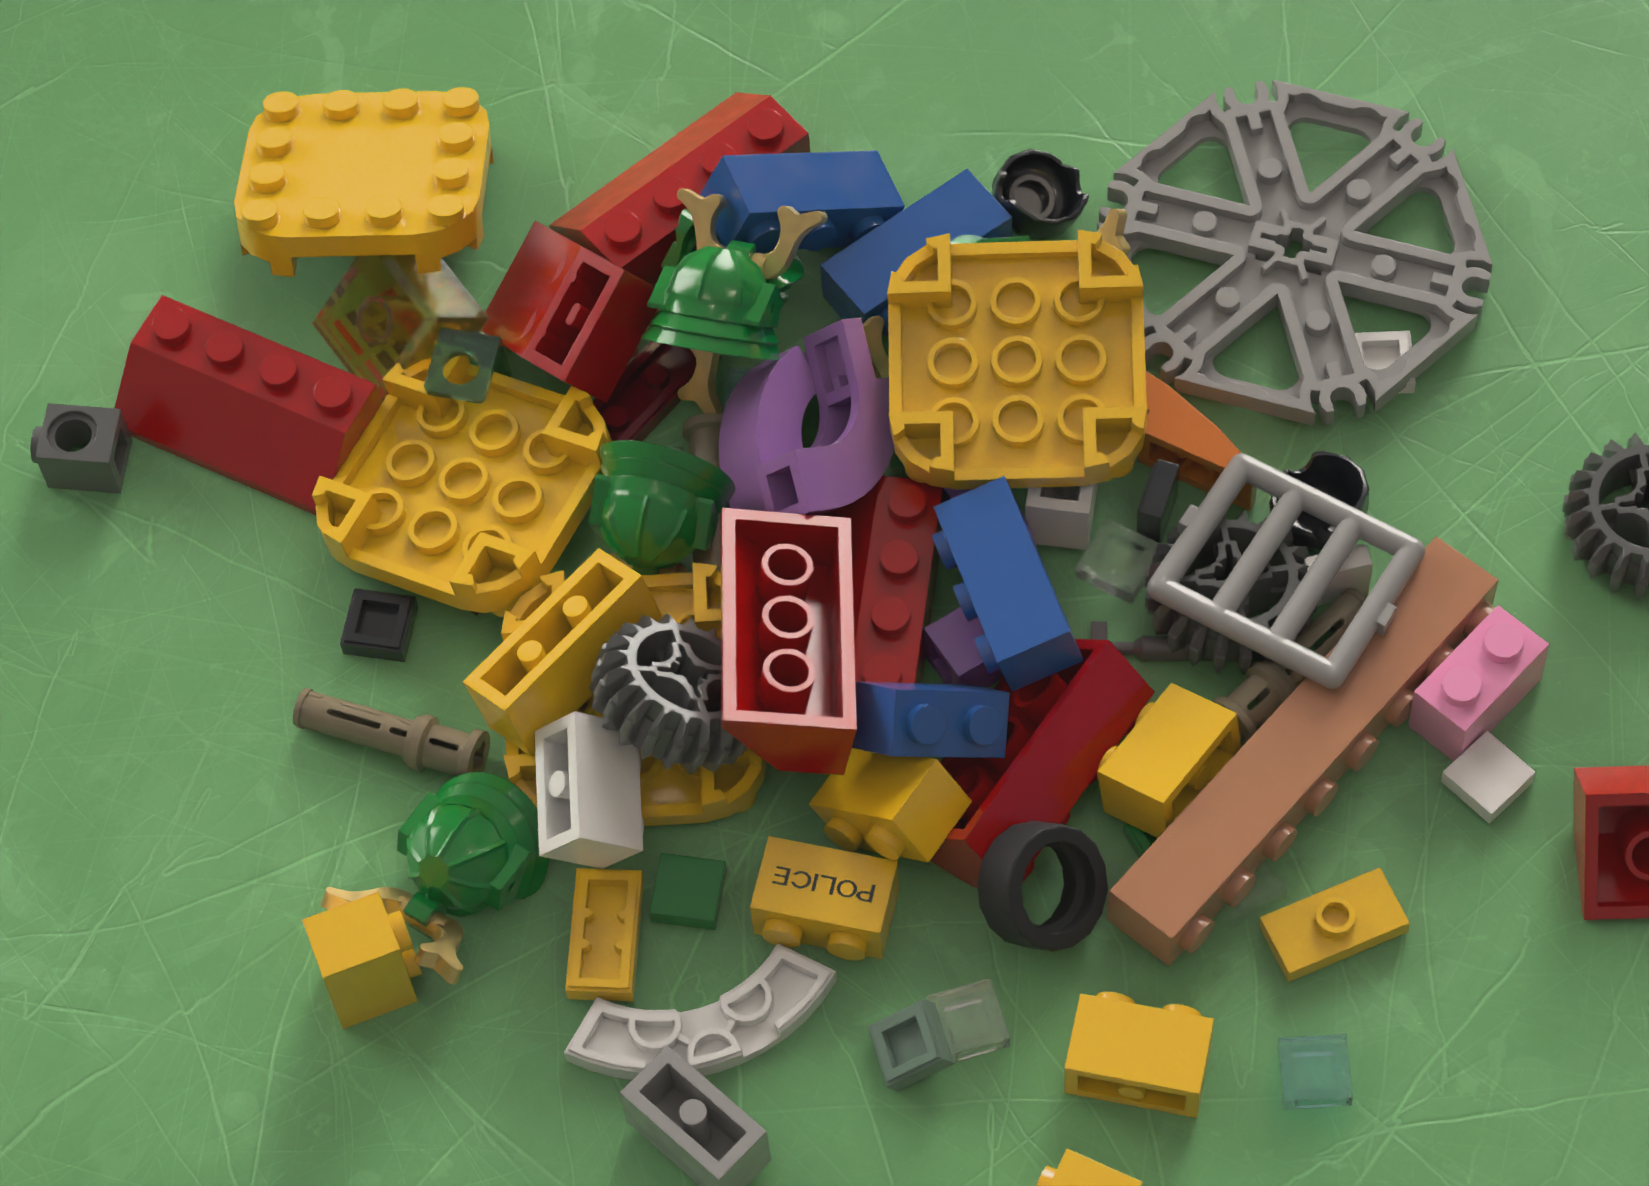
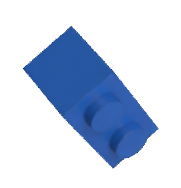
[852,682,1010,758]

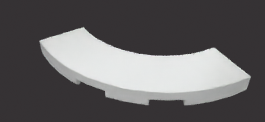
[564,944,837,1080]

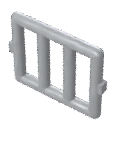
[1147,453,1425,689]

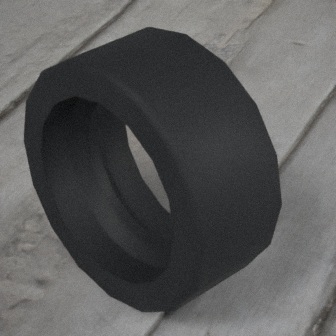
[977,821,1108,951]

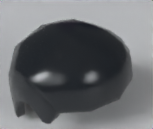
[992,149,1089,240]
[1269,451,1369,551]

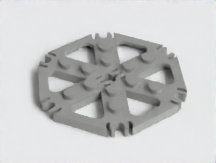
[1097,80,1493,426]

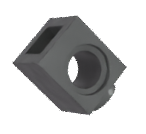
[30,403,132,494]

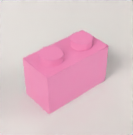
[1408,605,1549,762]

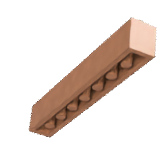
[1107,536,1499,967]

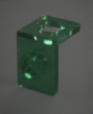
[424,327,512,404]

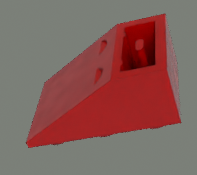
[477,221,657,403]

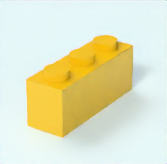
[463,548,663,756]

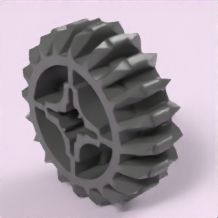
[1562,432,1649,600]
[1145,508,1318,674]
[589,613,747,775]

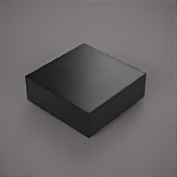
[1136,459,1179,548]
[340,588,418,662]

